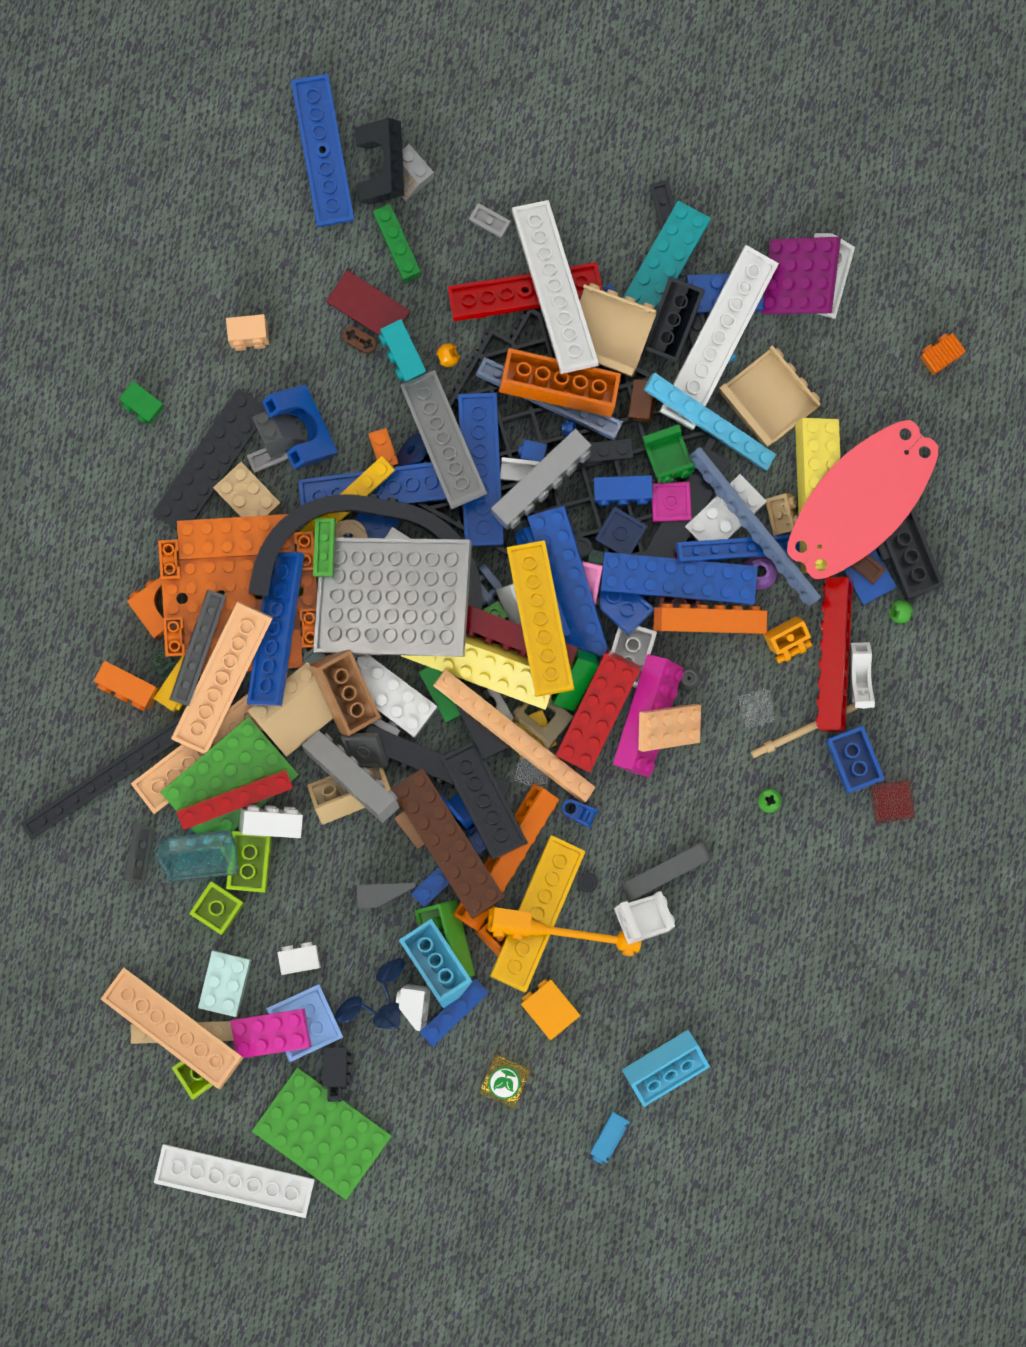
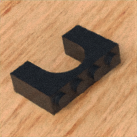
[355,118,404,205]

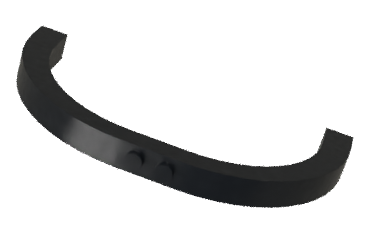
[248,494,482,635]

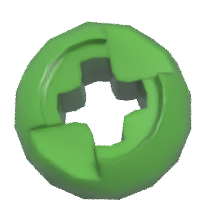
[889,600,913,624]
[758,788,782,813]

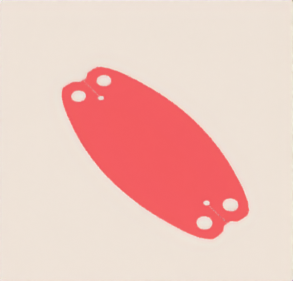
[787,420,938,579]

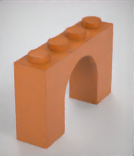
[127,577,164,640]

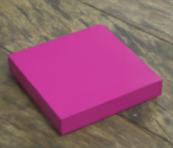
[652,482,692,522]

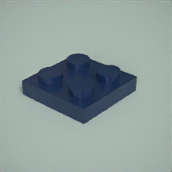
[595,506,647,554]

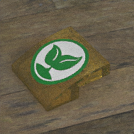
[479,1054,531,1108]

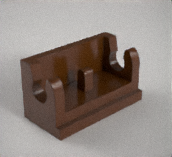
[628,379,656,423]

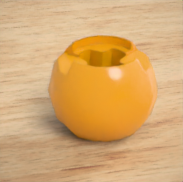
[436,343,460,367]

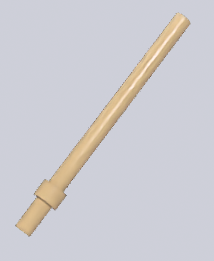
[751,703,857,758]

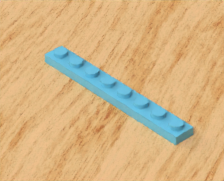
[643,373,776,471]

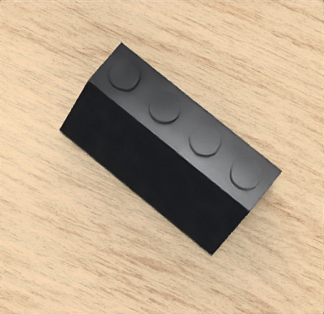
[644,276,705,362]
[456,681,510,759]

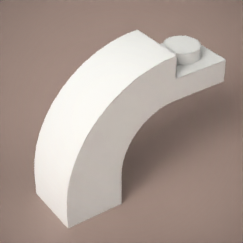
[850,642,875,709]

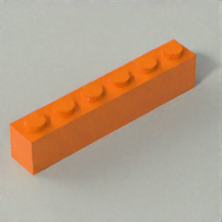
[653,604,767,634]

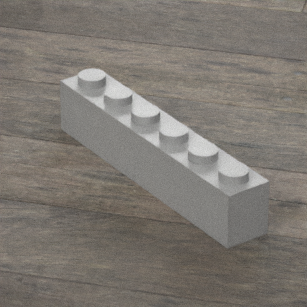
[302,730,399,823]

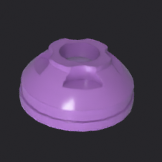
[744,557,777,590]

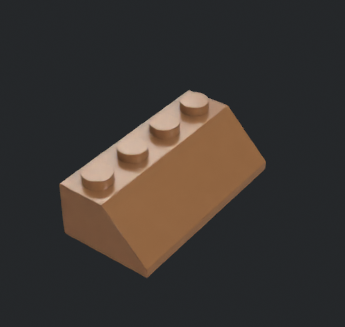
[309,650,381,736]

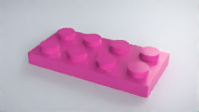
[230,1008,312,1058]

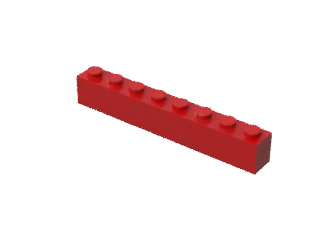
[816,577,853,732]

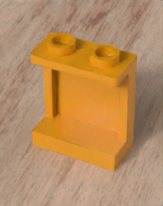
[521,979,580,1041]

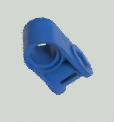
[561,799,599,828]

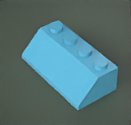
[399,919,473,1008]
[622,1030,710,1107]

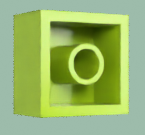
[189,881,245,935]

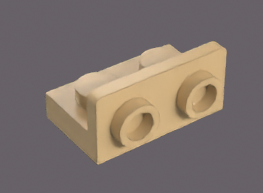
[765,493,799,536]

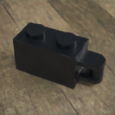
[322,1048,351,1102]

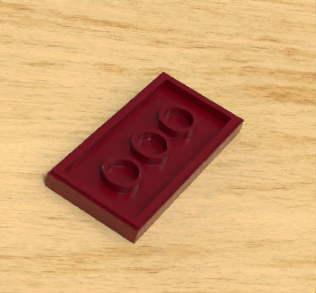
[326,270,410,336]

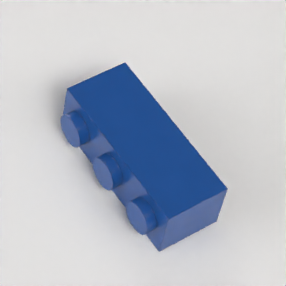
[593,475,653,506]

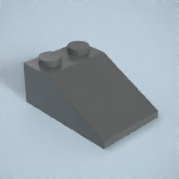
[357,883,417,912]

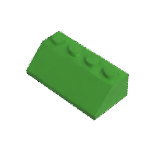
[414,900,475,977]

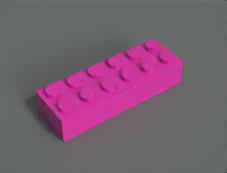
[613,654,684,778]

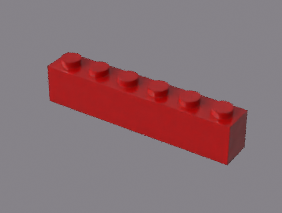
[176,768,293,830]

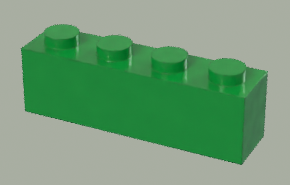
[373,204,421,284]

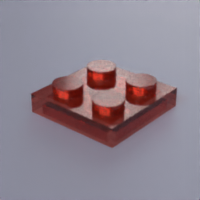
[870,780,915,823]

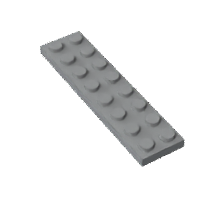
[400,370,487,509]

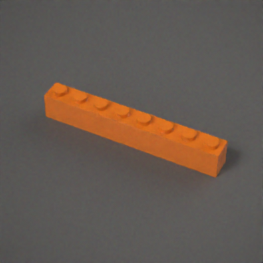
[453,784,559,931]

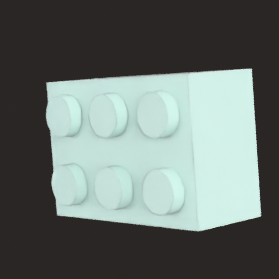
[198,951,252,1017]

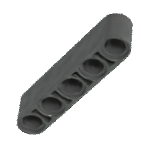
[621,841,713,902]

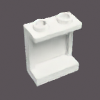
[614,891,675,945]

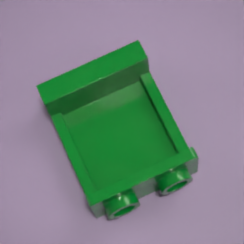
[643,424,694,484]

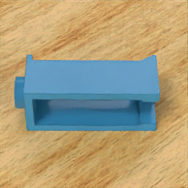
[590,1111,630,1164]

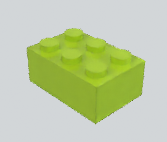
[226,831,273,893]

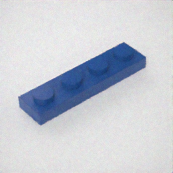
[420,979,489,1046]

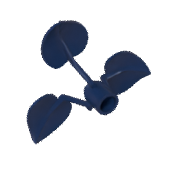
[334,958,404,1029]

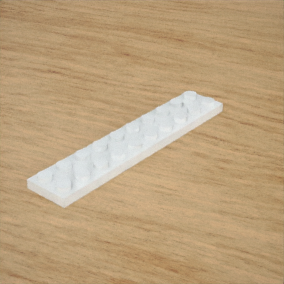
[512,200,598,374]
[659,245,779,430]

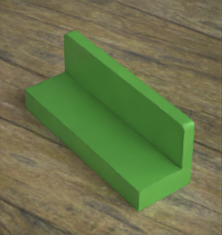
[313,518,336,579]

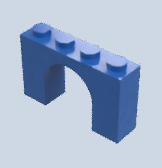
[262,384,338,470]

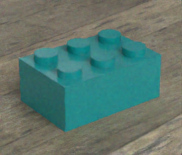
[378,319,426,383]

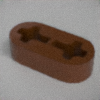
[343,326,376,354]

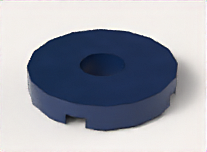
[398,433,427,466]

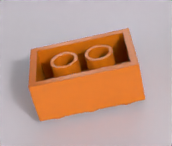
[94,661,159,711]

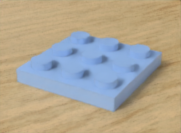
[266,984,343,1062]

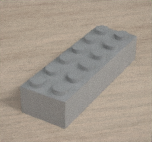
[491,429,592,531]

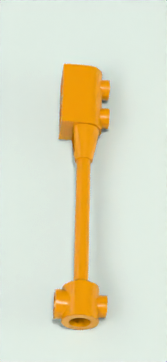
[488,907,642,956]

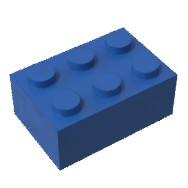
[825,726,885,794]

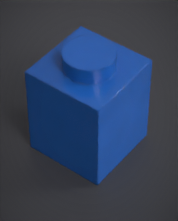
[518,440,547,462]

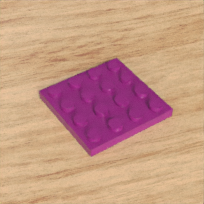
[761,237,841,315]

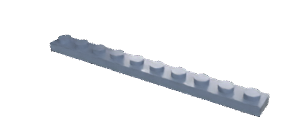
[689,447,821,606]

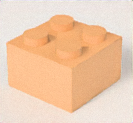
[226,314,270,351]

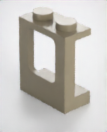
[512,699,574,749]

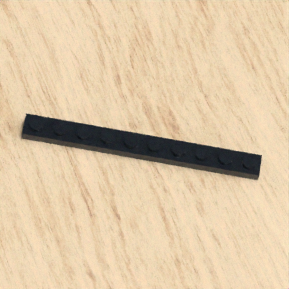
[649,180,705,346]
[21,716,181,840]

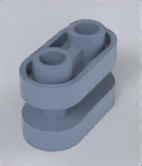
[477,563,503,607]

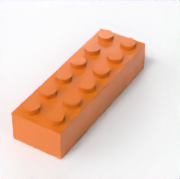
[499,348,621,417]

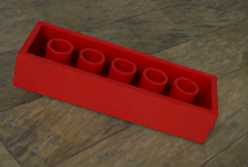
[556,650,642,772]

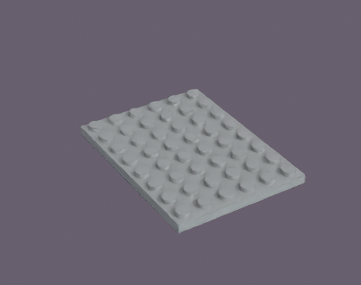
[313,538,472,657]

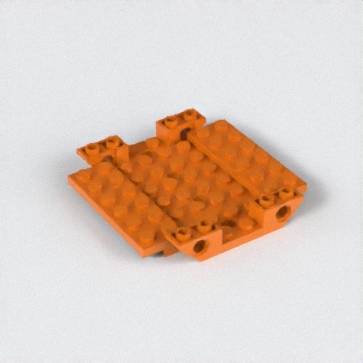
[158,514,317,674]

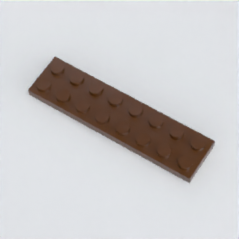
[391,768,505,919]

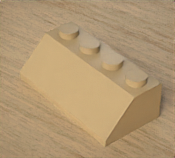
[307,768,391,825]

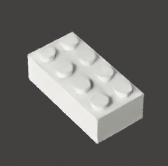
[685,474,767,541]

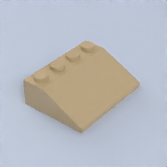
[248,662,333,757]

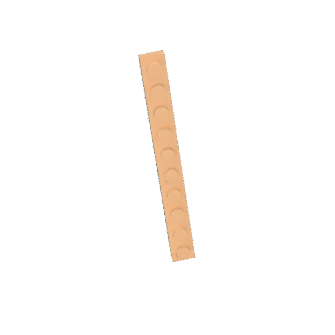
[433,669,596,803]

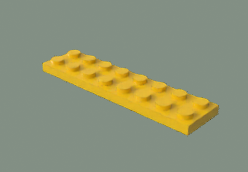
[507,540,574,697]
[490,835,586,993]

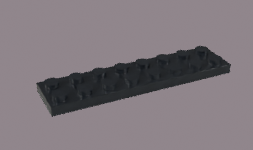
[153,388,266,530]

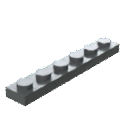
[169,590,227,706]

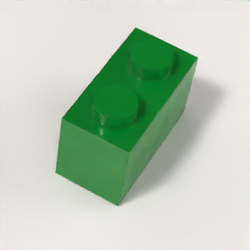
[119,381,165,424]

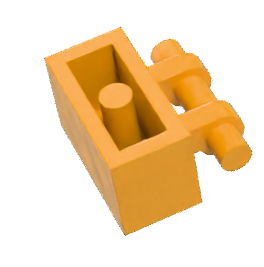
[763,616,812,664]

